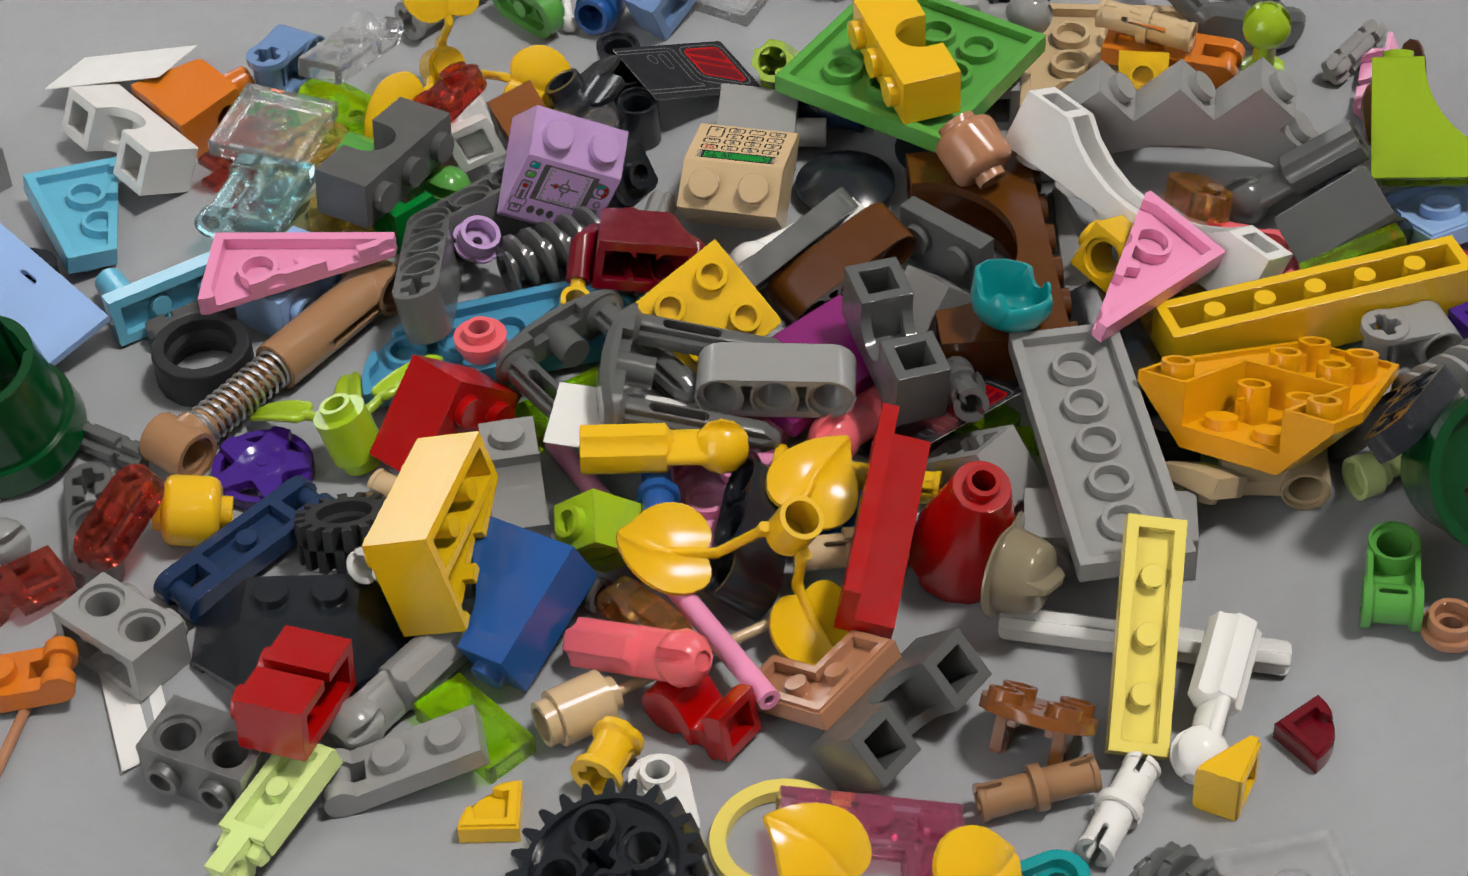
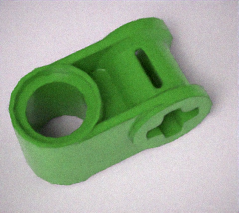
[1359,521,1424,633]

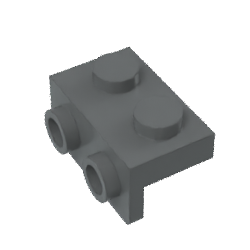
[900,196,1006,291]

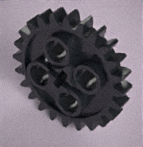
[505,778,710,876]

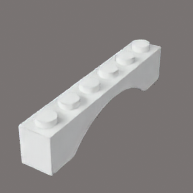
[1005,87,1293,291]

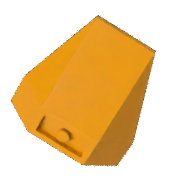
[1137,336,1400,475]

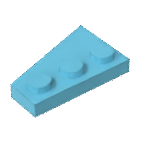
[23,156,119,274]

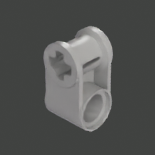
[1360,300,1464,377]

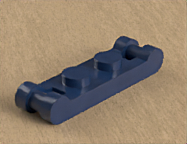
[153,475,336,624]

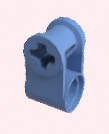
[246,24,328,105]

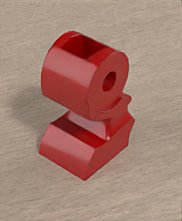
[642,675,762,763]

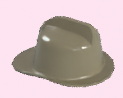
[981,511,1065,618]

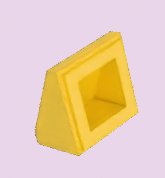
[1192,735,1261,821]

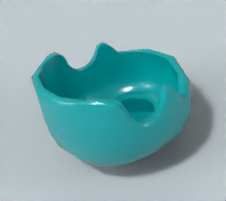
[970,258,1053,333]

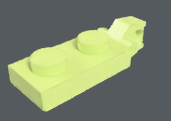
[204,743,343,876]

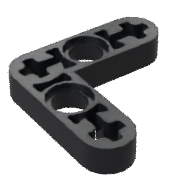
[1327,363,1461,464]

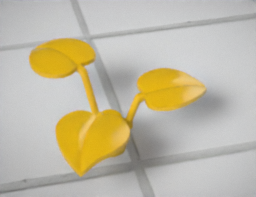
[364,0,571,139]
[616,435,858,665]
[762,803,1022,876]

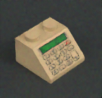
[676,123,800,232]

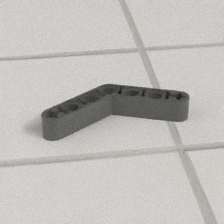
[392,167,533,345]

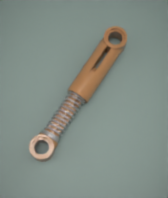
[139,259,398,476]

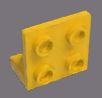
[635,239,781,375]

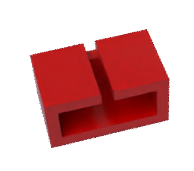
[230,625,356,762]

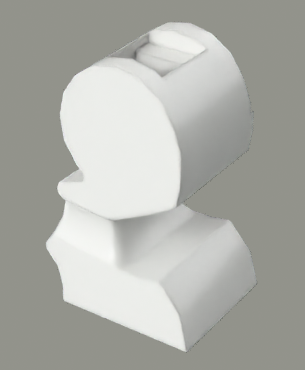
[440,89,507,173]

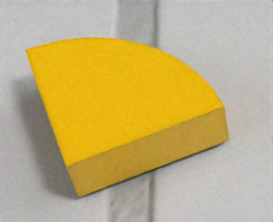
[457,780,524,843]

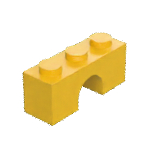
[847,0,961,125]

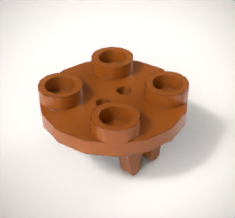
[979,680,1098,766]

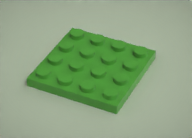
[775,0,1046,153]

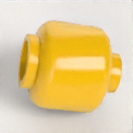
[152,474,234,547]

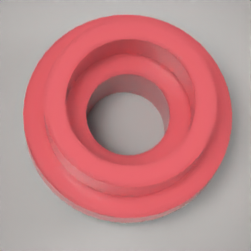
[454,316,507,365]

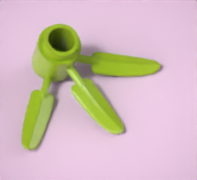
[250,354,443,476]

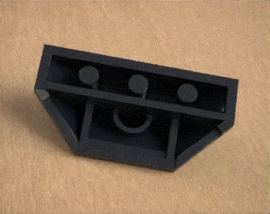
[192,574,415,692]

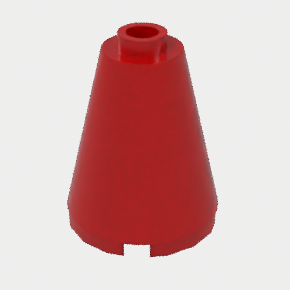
[908,461,1015,604]

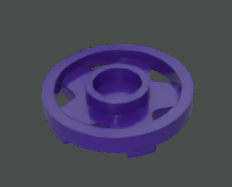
[212,426,316,510]

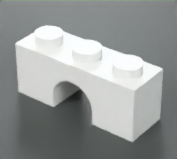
[61,84,199,196]

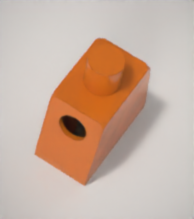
[131,59,256,159]

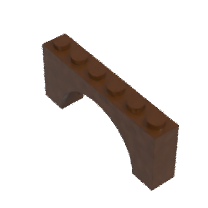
[906,149,1078,381]

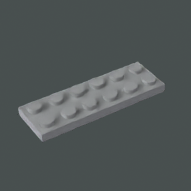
[1008,324,1197,582]

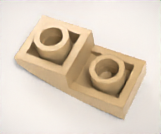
[1165,460,1248,505]

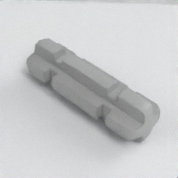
[1320,19,1388,86]

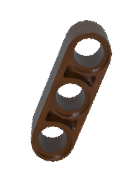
[766,202,917,324]

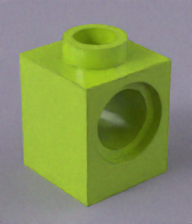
[554,488,642,573]

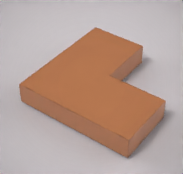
[756,630,902,731]

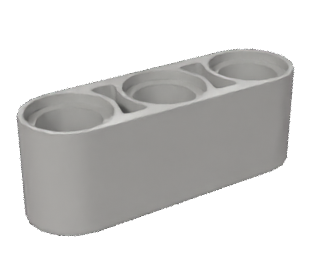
[694,342,857,418]

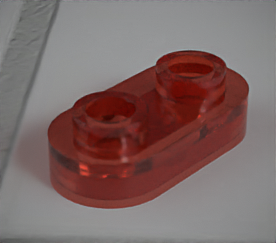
[412,61,487,123]
[73,463,165,571]

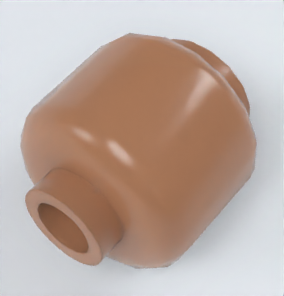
[935,111,1012,190]

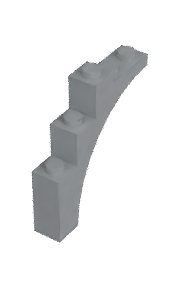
[1040,57,1330,190]

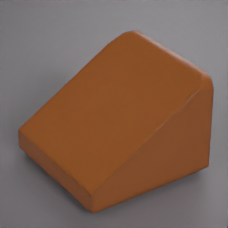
[486,80,547,144]

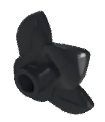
[545,54,626,118]

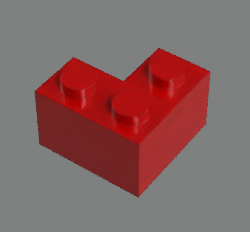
[369,354,522,472]

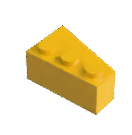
[362,431,499,637]

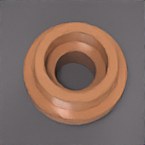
[1420,598,1468,653]

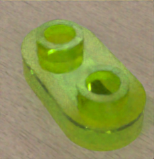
[298,76,371,137]

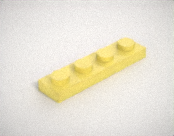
[1104,513,1188,761]

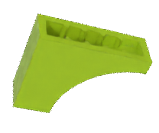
[1371,49,1468,188]

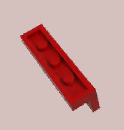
[833,403,931,639]

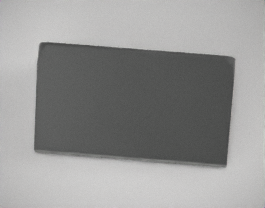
[1274,165,1397,269]

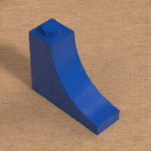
[457,516,598,692]

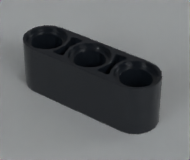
[596,31,662,151]
[704,457,787,620]

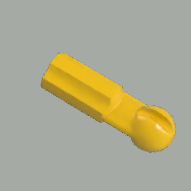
[579,418,749,475]

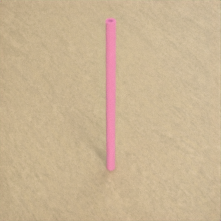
[545,443,780,710]

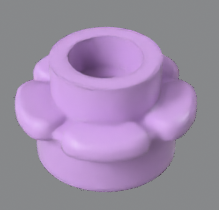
[452,215,501,264]

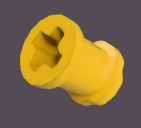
[570,716,645,795]

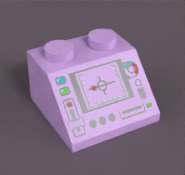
[497,105,629,225]

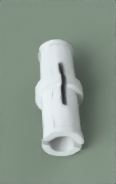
[1076,751,1161,867]

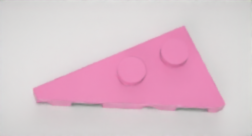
[1091,190,1226,343]
[197,232,397,315]

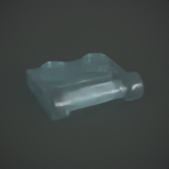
[194,153,315,238]

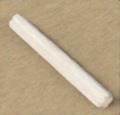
[998,609,1292,676]

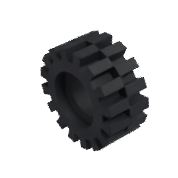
[293,492,387,574]

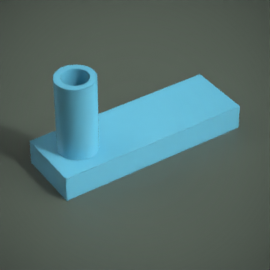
[95,251,210,347]

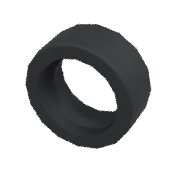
[151,312,255,407]

